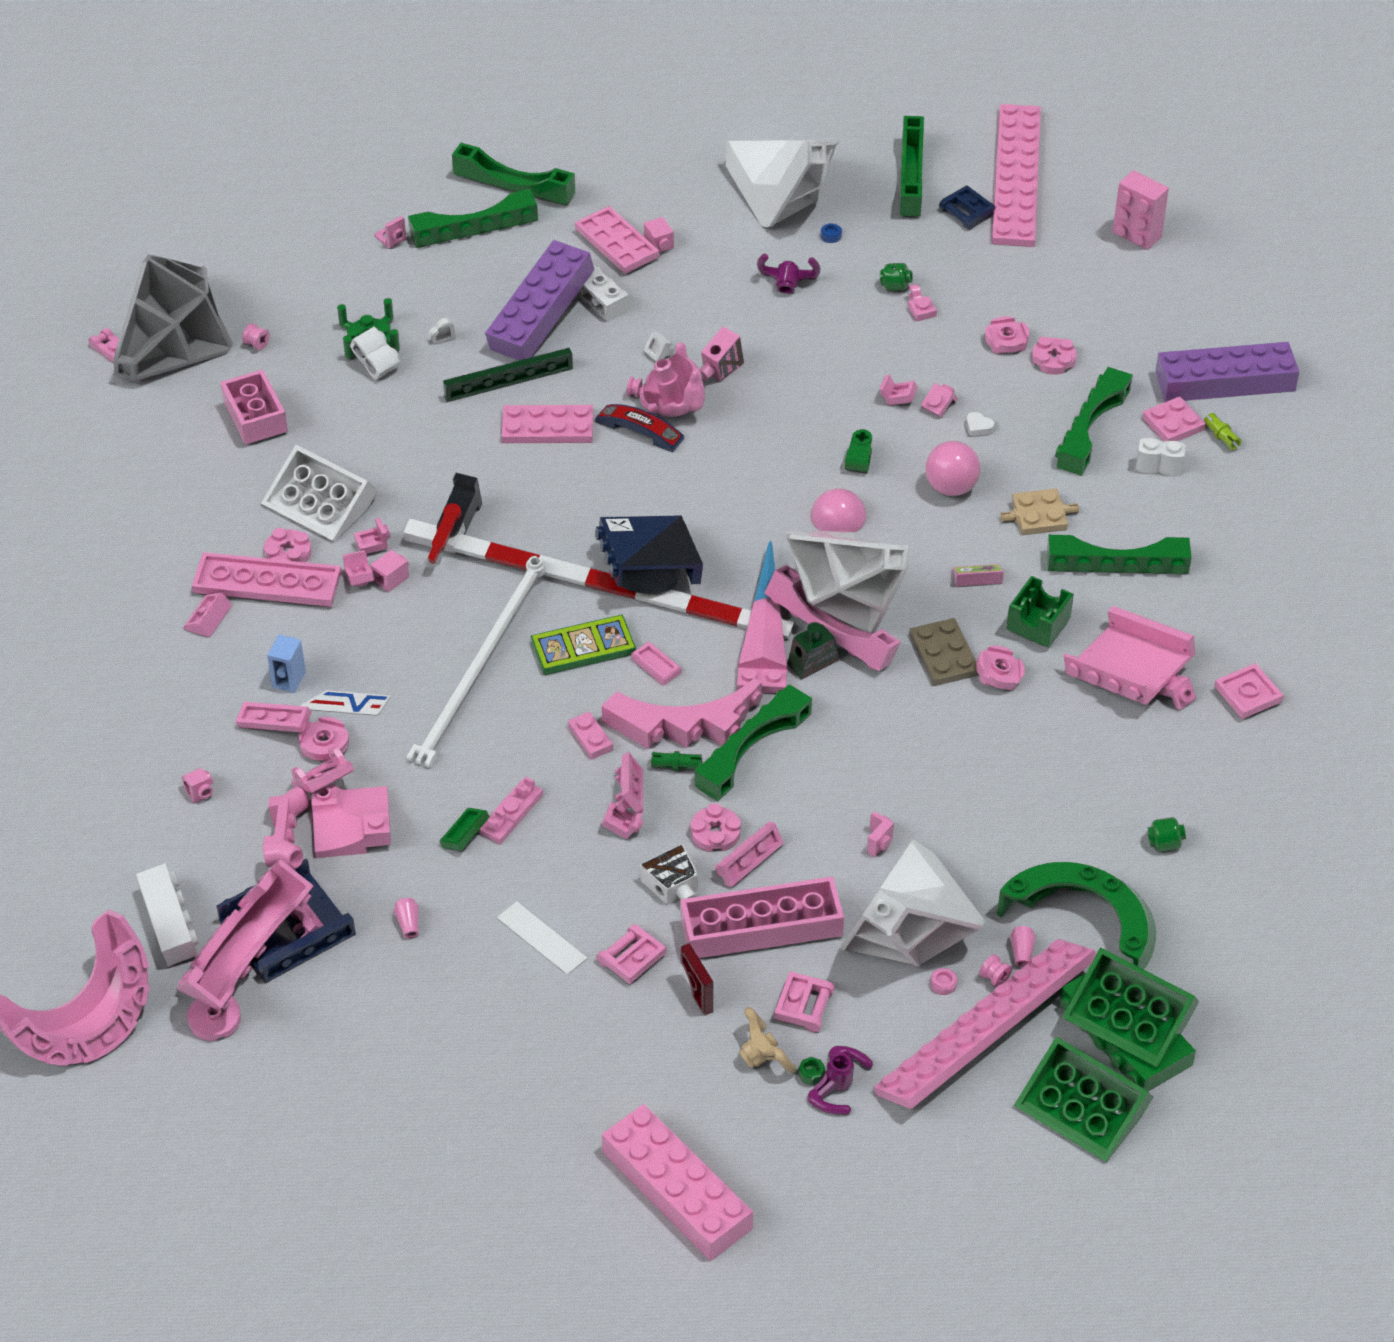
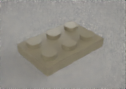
[909,618,979,686]

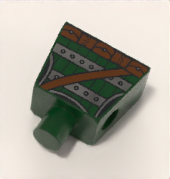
[788,622,839,680]

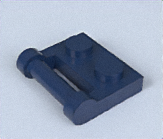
[939,185,996,230]

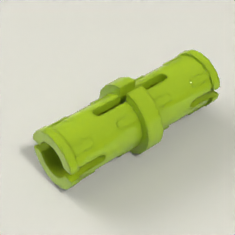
[1204,413,1242,450]

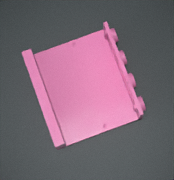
[1063,606,1196,705]

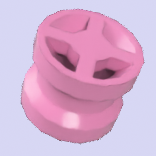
[242,323,270,350]
[979,954,1012,987]

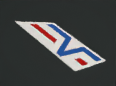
[300,690,391,715]

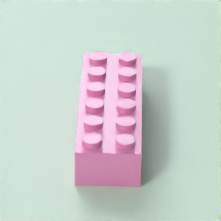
[680,876,844,958]
[602,1104,753,1261]

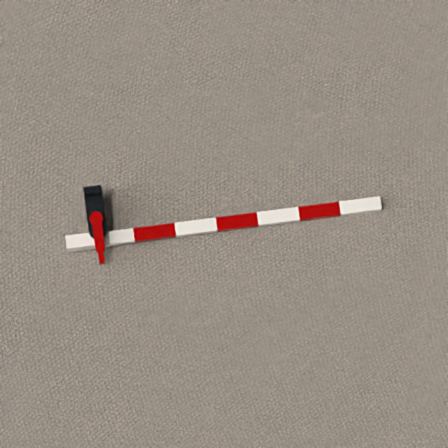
[403,472,794,640]

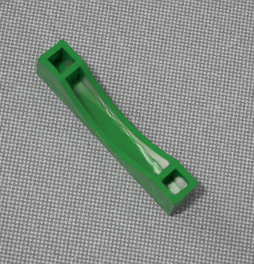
[900,116,924,217]
[452,142,575,205]
[408,189,538,248]
[1055,367,1133,476]
[1047,534,1192,574]
[694,684,812,801]

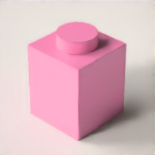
[644,217,674,253]
[371,549,409,592]

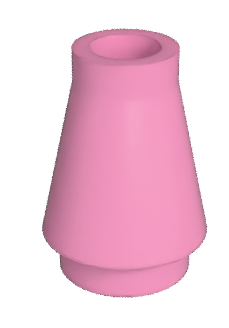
[393,898,419,939]
[1010,926,1036,967]

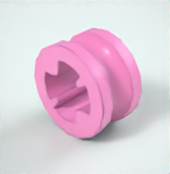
[627,377,643,398]

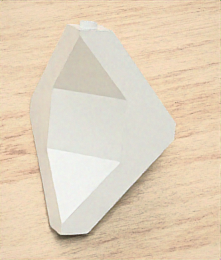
[726,140,839,227]
[785,531,909,633]
[840,839,985,967]

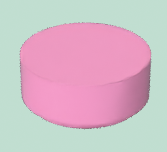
[930,968,957,995]

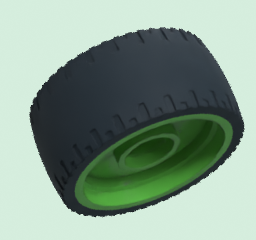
[611,569,681,594]

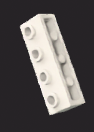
[577,264,629,322]
[136,863,199,966]

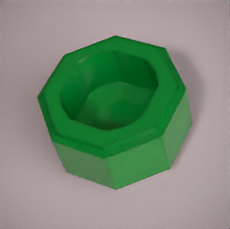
[798,1057,825,1085]

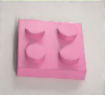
[1142,396,1206,441]
[1214,663,1284,719]

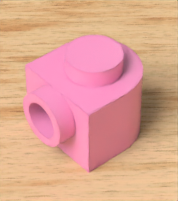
[181,768,213,803]

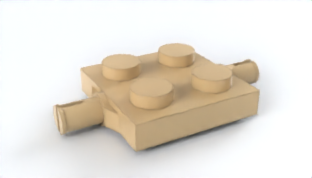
[1000,488,1079,535]

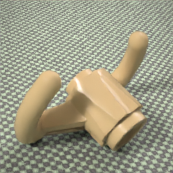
[739,1007,797,1074]

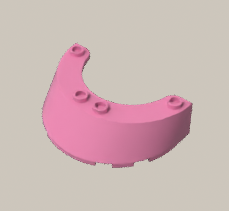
[177,859,313,1010]
[0,909,149,1066]

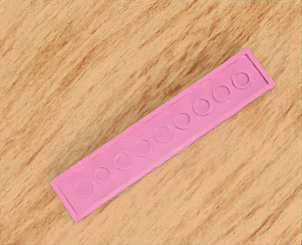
[992,104,1041,247]
[873,939,1096,1109]

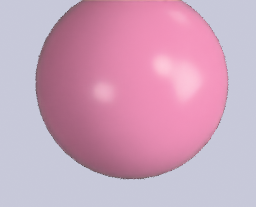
[925,441,981,496]
[811,488,866,533]

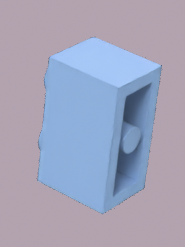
[267,635,306,693]

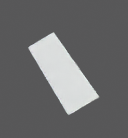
[496,901,588,974]

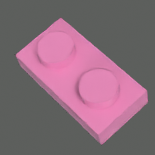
[568,711,613,760]

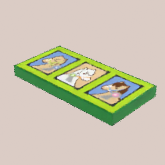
[531,614,636,675]

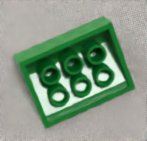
[1062,947,1199,1068]
[1014,1036,1153,1163]

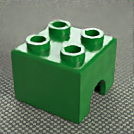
[1006,576,1074,648]

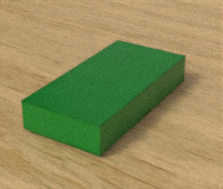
[439,807,490,851]

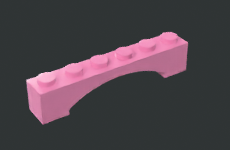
[764,565,901,671]

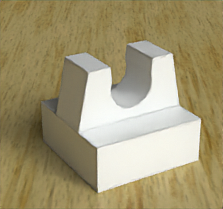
[644,332,675,362]

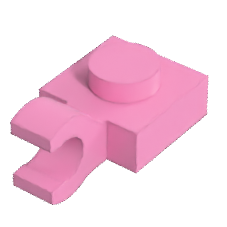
[908,284,937,322]

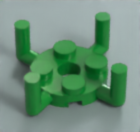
[337,298,400,359]

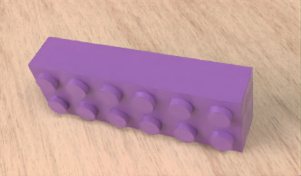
[485,240,595,360]
[1155,342,1299,402]

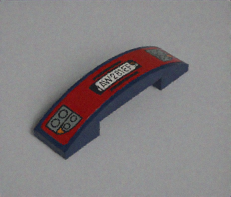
[595,404,684,452]

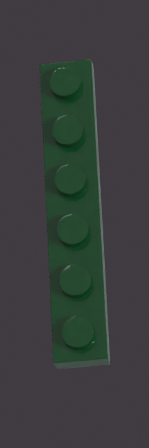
[443,348,573,402]

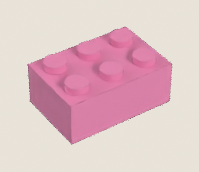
[1112,170,1169,250]
[220,369,288,445]

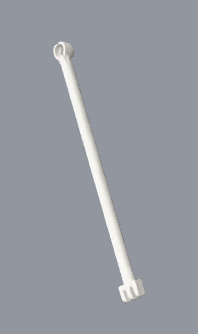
[407,556,545,768]

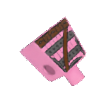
[699,326,744,381]

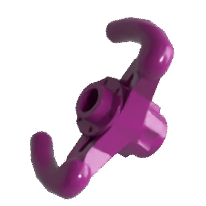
[757,253,821,294]
[808,1045,873,1115]

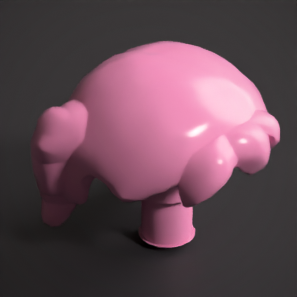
[640,342,705,417]

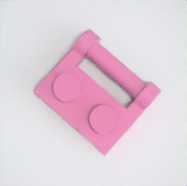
[596,924,666,984]
[774,971,835,1032]

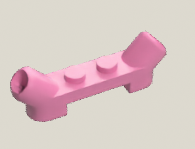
[263,787,310,870]

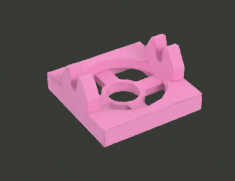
[291,747,354,793]

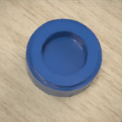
[821,223,842,243]

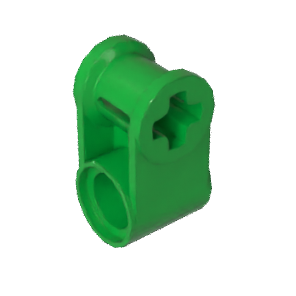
[845,429,872,473]

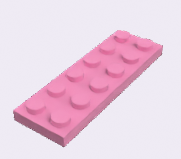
[192,552,342,607]

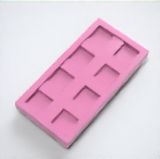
[575,206,659,274]
[502,405,593,443]

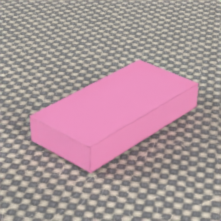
[631,642,681,686]

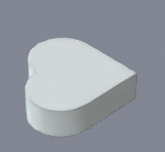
[429,318,455,343]
[966,412,994,436]

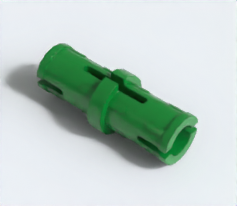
[651,751,702,771]

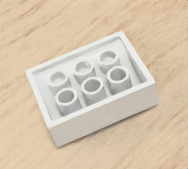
[261,445,378,542]

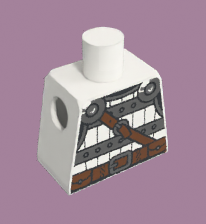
[640,844,698,904]

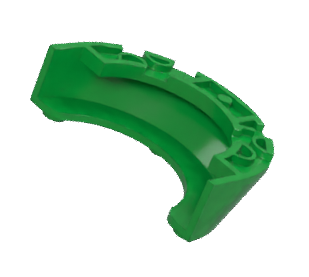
[997,862,1156,969]

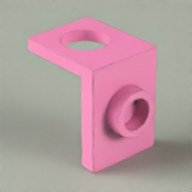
[374,216,406,249]

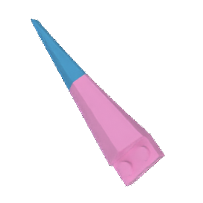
[737,540,787,693]

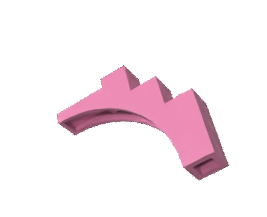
[602,678,763,749]

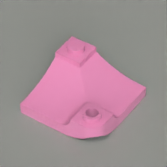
[311,784,391,858]

